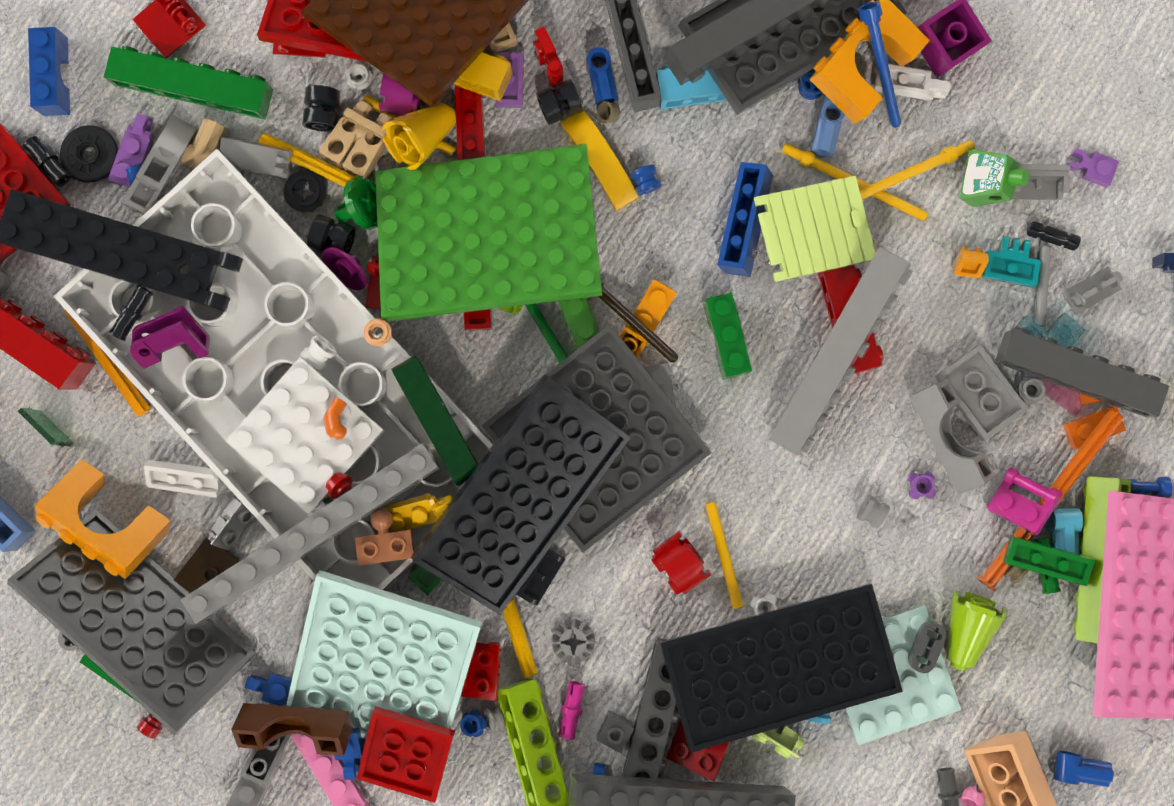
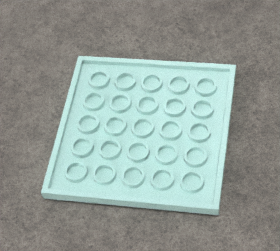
[286,570,482,739]

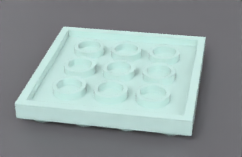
[845,605,961,745]

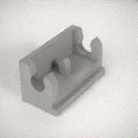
[1012,164,1070,200]

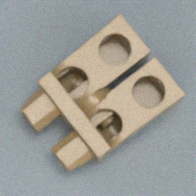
[319,100,393,179]

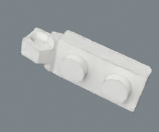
[874,64,951,100]

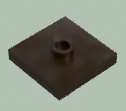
[174,536,241,593]

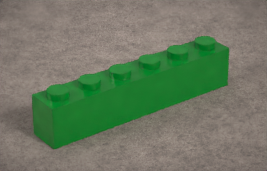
[103,46,273,120]

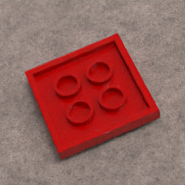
[357,706,455,803]

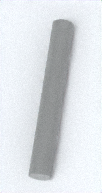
[1034,246,1051,327]

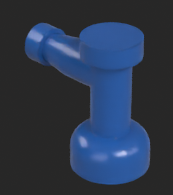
[1129,477,1173,498]

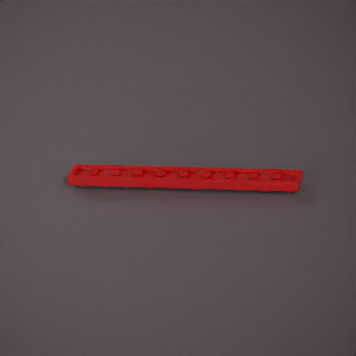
[455,85,492,331]

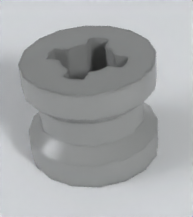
[857,495,890,529]

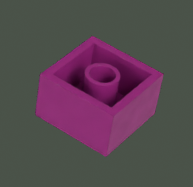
[917,0,992,78]

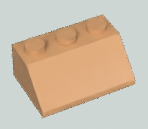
[964,731,1057,806]

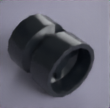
[536,79,583,125]
[302,85,340,132]
[307,214,356,254]

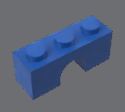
[28,27,70,116]

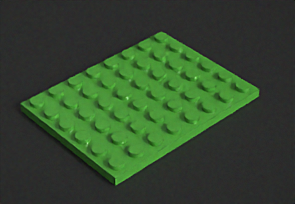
[375,144,603,322]

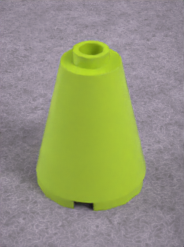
[946,591,1008,671]

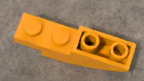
[620,278,678,359]

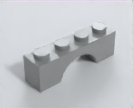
[909,378,996,494]

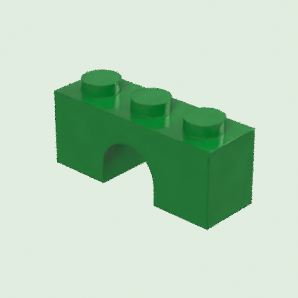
[703,292,752,380]

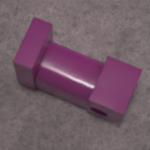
[130,306,210,369]

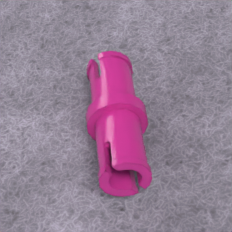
[558,681,585,740]

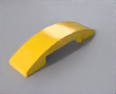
[560,110,639,212]

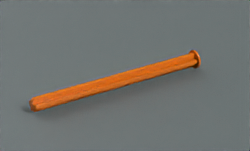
[977,410,1123,592]

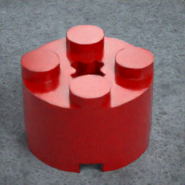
[651,530,712,595]

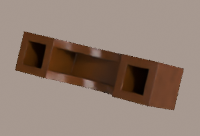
[231,703,354,756]

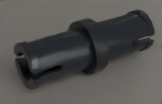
[23,136,71,186]
[109,284,154,341]

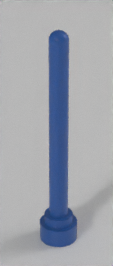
[858,2,901,128]

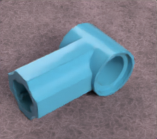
[1047,508,1083,554]

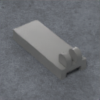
[220,136,293,178]

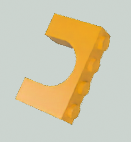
[809,0,930,124]
[35,459,171,579]

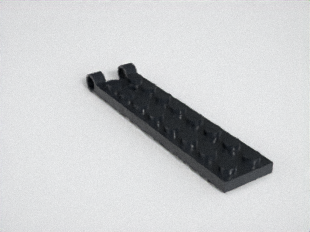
[0,189,243,311]

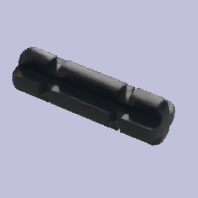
[1027,221,1081,250]

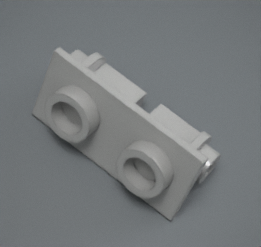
[1062,267,1123,315]
[208,496,254,550]

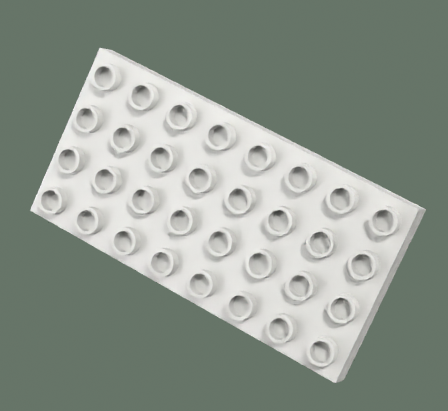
[53,149,493,590]

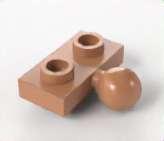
[355,509,415,566]

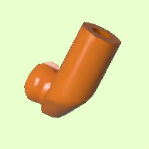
[323,396,347,440]

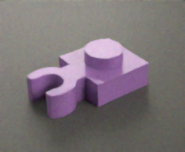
[1067,149,1119,188]

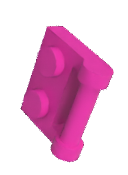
[987,467,1062,536]

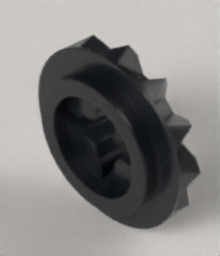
[284,170,327,213]

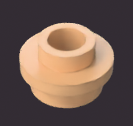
[364,319,392,347]

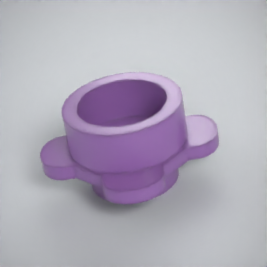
[908,472,936,499]

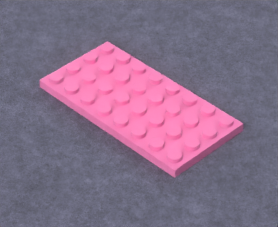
[1093,491,1174,719]

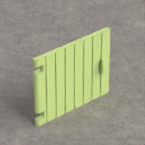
[754,176,876,282]

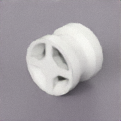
[301,336,336,370]

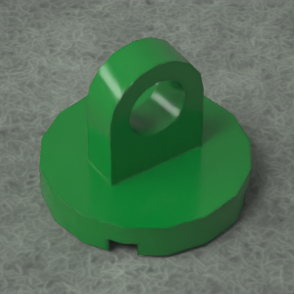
[333,176,377,230]

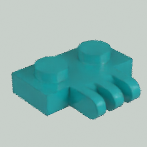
[981,235,1041,288]

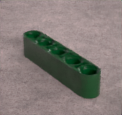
[391,355,479,487]

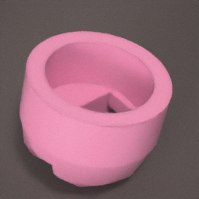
[960,786,985,806]

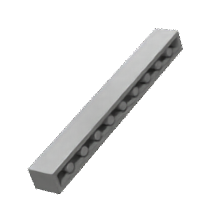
[181,443,441,624]

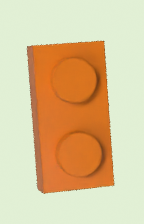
[1063,406,1126,449]

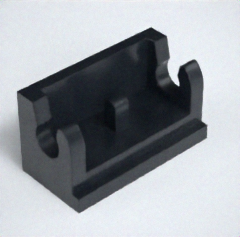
[516,549,565,606]

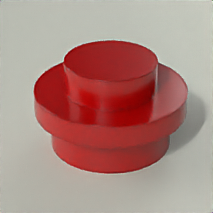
[326,472,353,499]

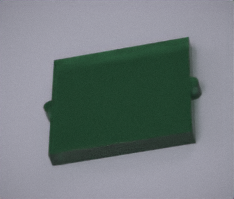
[17,407,74,448]

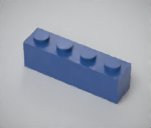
[717,162,773,277]

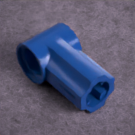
[586,47,618,105]
[1053,750,1114,787]

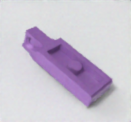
[108,113,154,188]

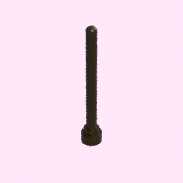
[598,278,678,363]

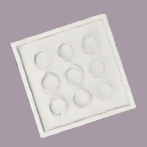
[226,357,385,514]

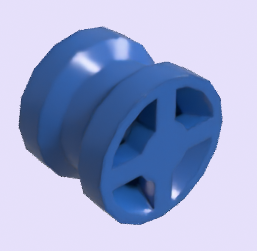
[798,70,822,100]
[630,165,662,195]

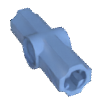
[811,95,845,157]

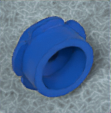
[460,710,487,737]

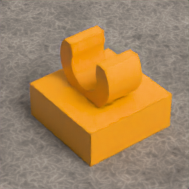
[953,246,989,279]

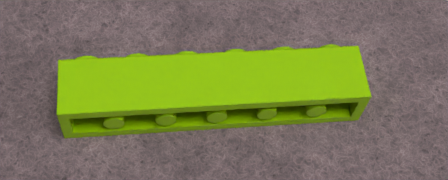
[1074,476,1131,643]

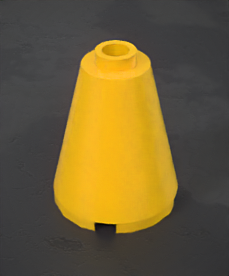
[382,103,456,170]

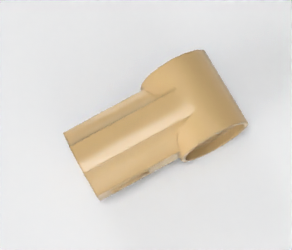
[182,119,227,170]

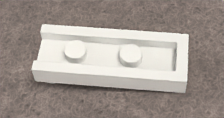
[144,459,223,497]

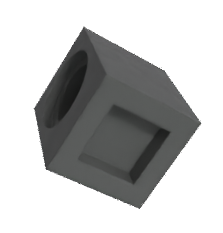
[596,710,634,754]

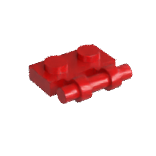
[532,26,564,88]

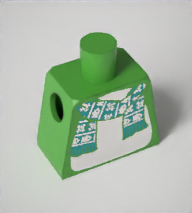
[960,150,1030,207]

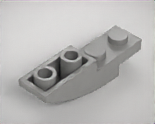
[121,115,197,215]
[226,734,291,806]

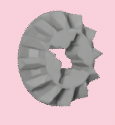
[552,619,595,664]

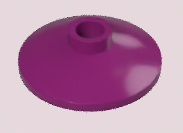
[322,247,367,291]

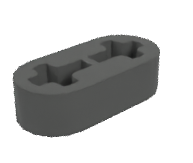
[908,621,947,673]

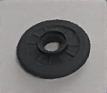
[60,125,118,183]

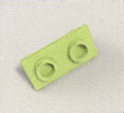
[751,726,805,759]

